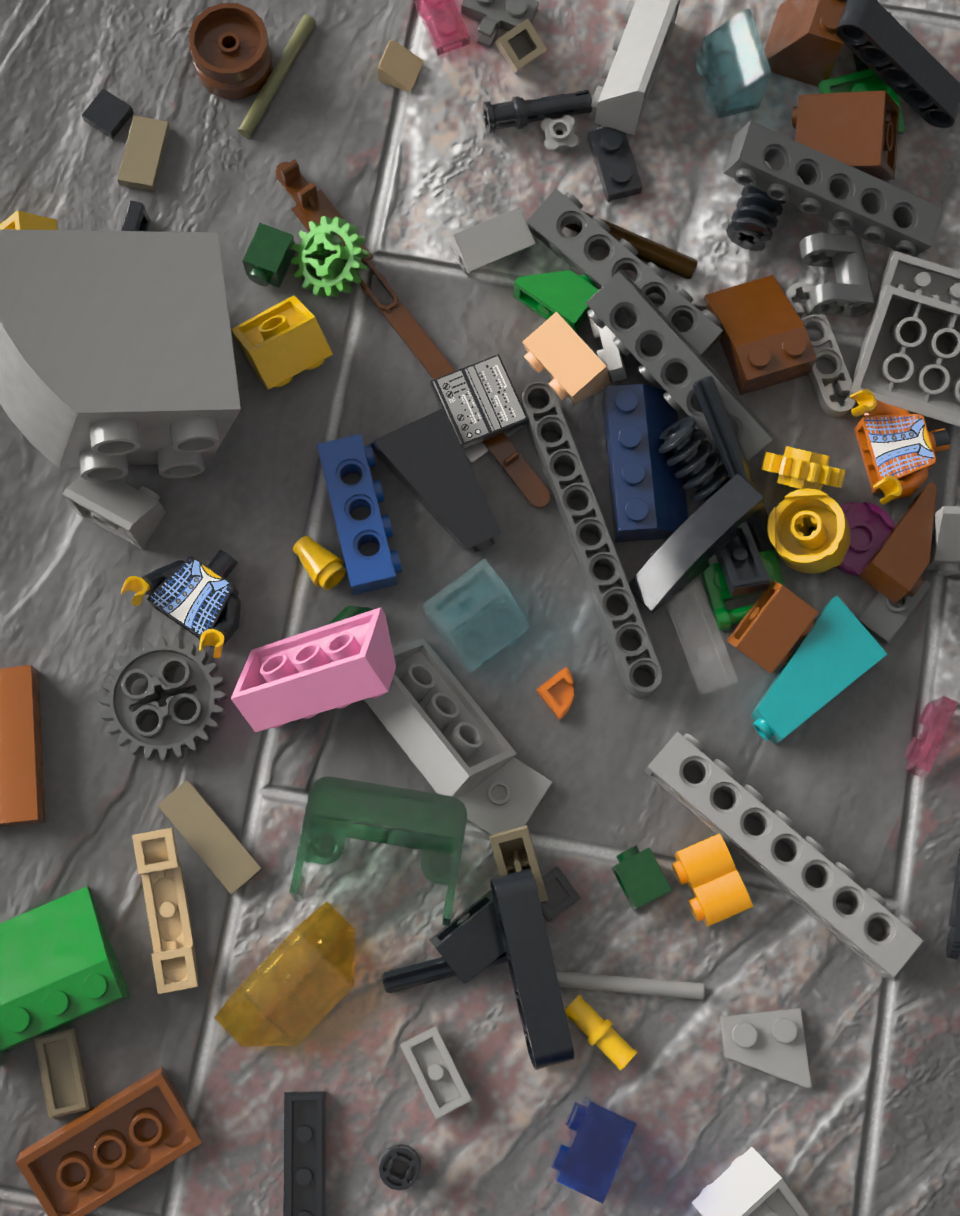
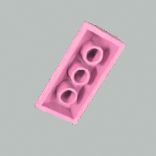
[231,608,396,732]

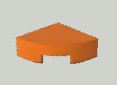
[536,666,574,721]

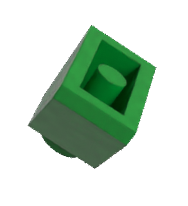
[513,270,599,332]

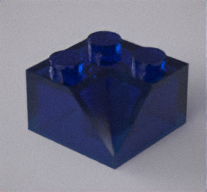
[551,1097,637,1204]

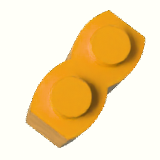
[671,833,753,927]

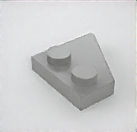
[719,1008,812,1088]

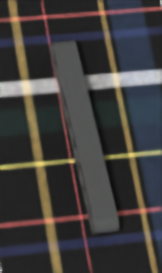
[521,381,662,699]

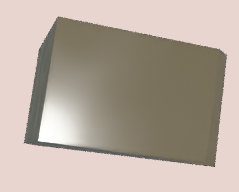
[489,825,548,902]

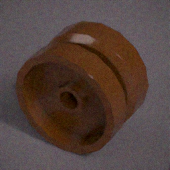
[189,3,272,99]

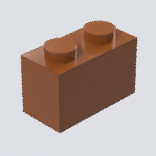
[726,579,818,674]

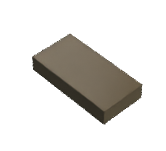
[117,115,170,192]
[34,1028,92,1119]

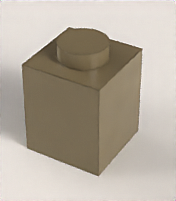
[495,18,547,73]

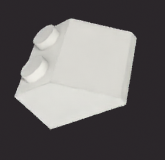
[692,1147,809,1216]

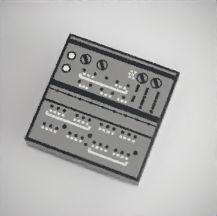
[430,354,528,449]

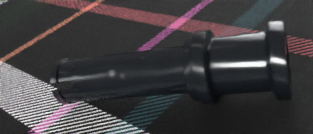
[482,89,592,134]

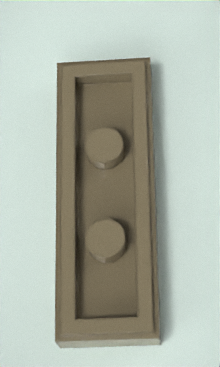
[157,780,263,895]

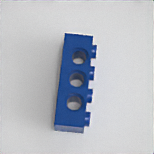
[317,434,402,595]

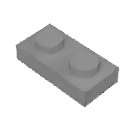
[400,1026,472,1119]

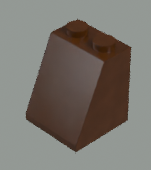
[758,0,847,87]
[792,91,900,180]

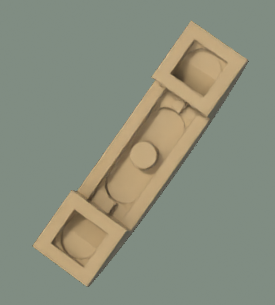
[132,828,199,994]

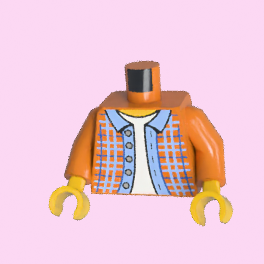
[850,389,950,505]

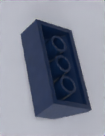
[602,384,688,542]

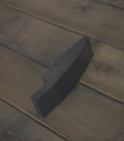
[629,474,765,614]

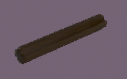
[565,211,698,279]

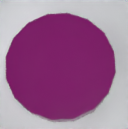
[836,502,895,576]

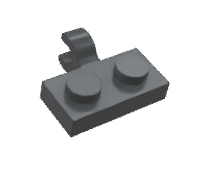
[461,0,539,48]

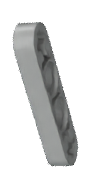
[785,282,856,418]

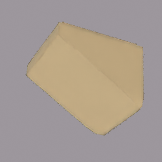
[378,39,424,93]

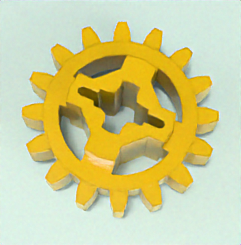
[761,446,846,490]

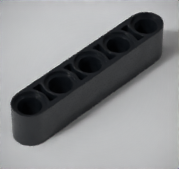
[836,0,960,128]
[490,869,574,1070]

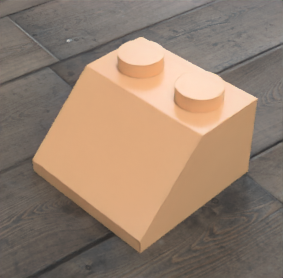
[523,312,611,405]

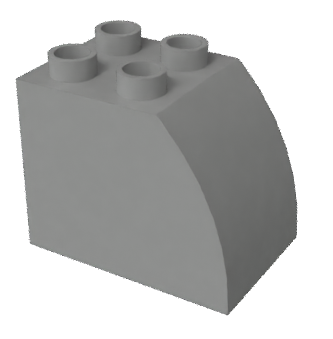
[0,229,241,481]

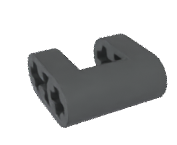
[799,233,875,317]

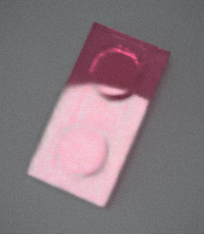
[413,0,470,56]
[905,696,958,777]

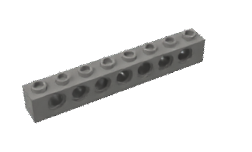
[643,731,924,978]

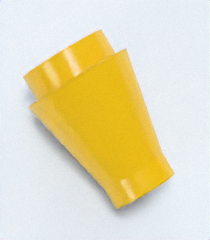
[293,535,347,590]

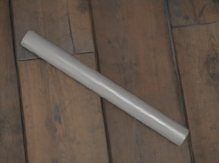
[556,971,704,1000]

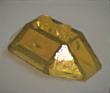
[214,901,355,1046]

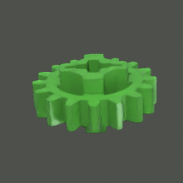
[291,216,369,298]

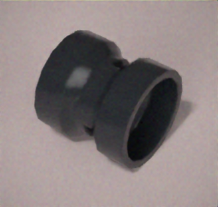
[379,1144,421,1190]

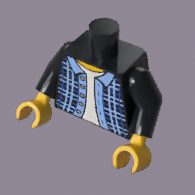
[121,550,241,658]

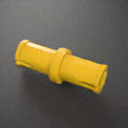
[565,994,638,1071]

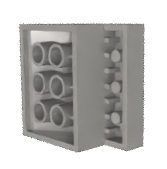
[850,251,960,427]

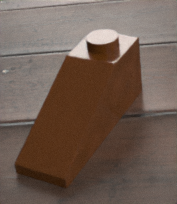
[859,482,937,604]

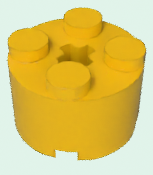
[767,488,851,574]

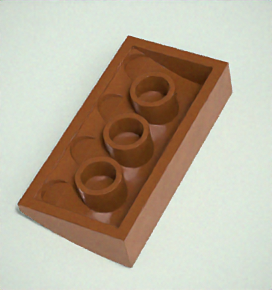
[0,665,45,827]
[16,1066,202,1216]

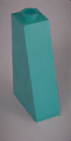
[751,595,887,745]

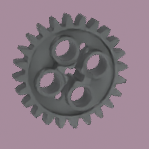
[99,636,227,762]

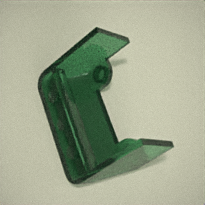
[289,776,467,926]

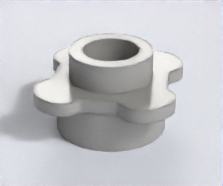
[540,115,579,152]

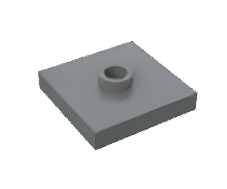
[445,757,552,835]

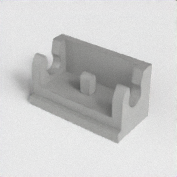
[450,207,536,274]

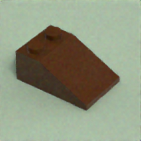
[704,275,817,396]

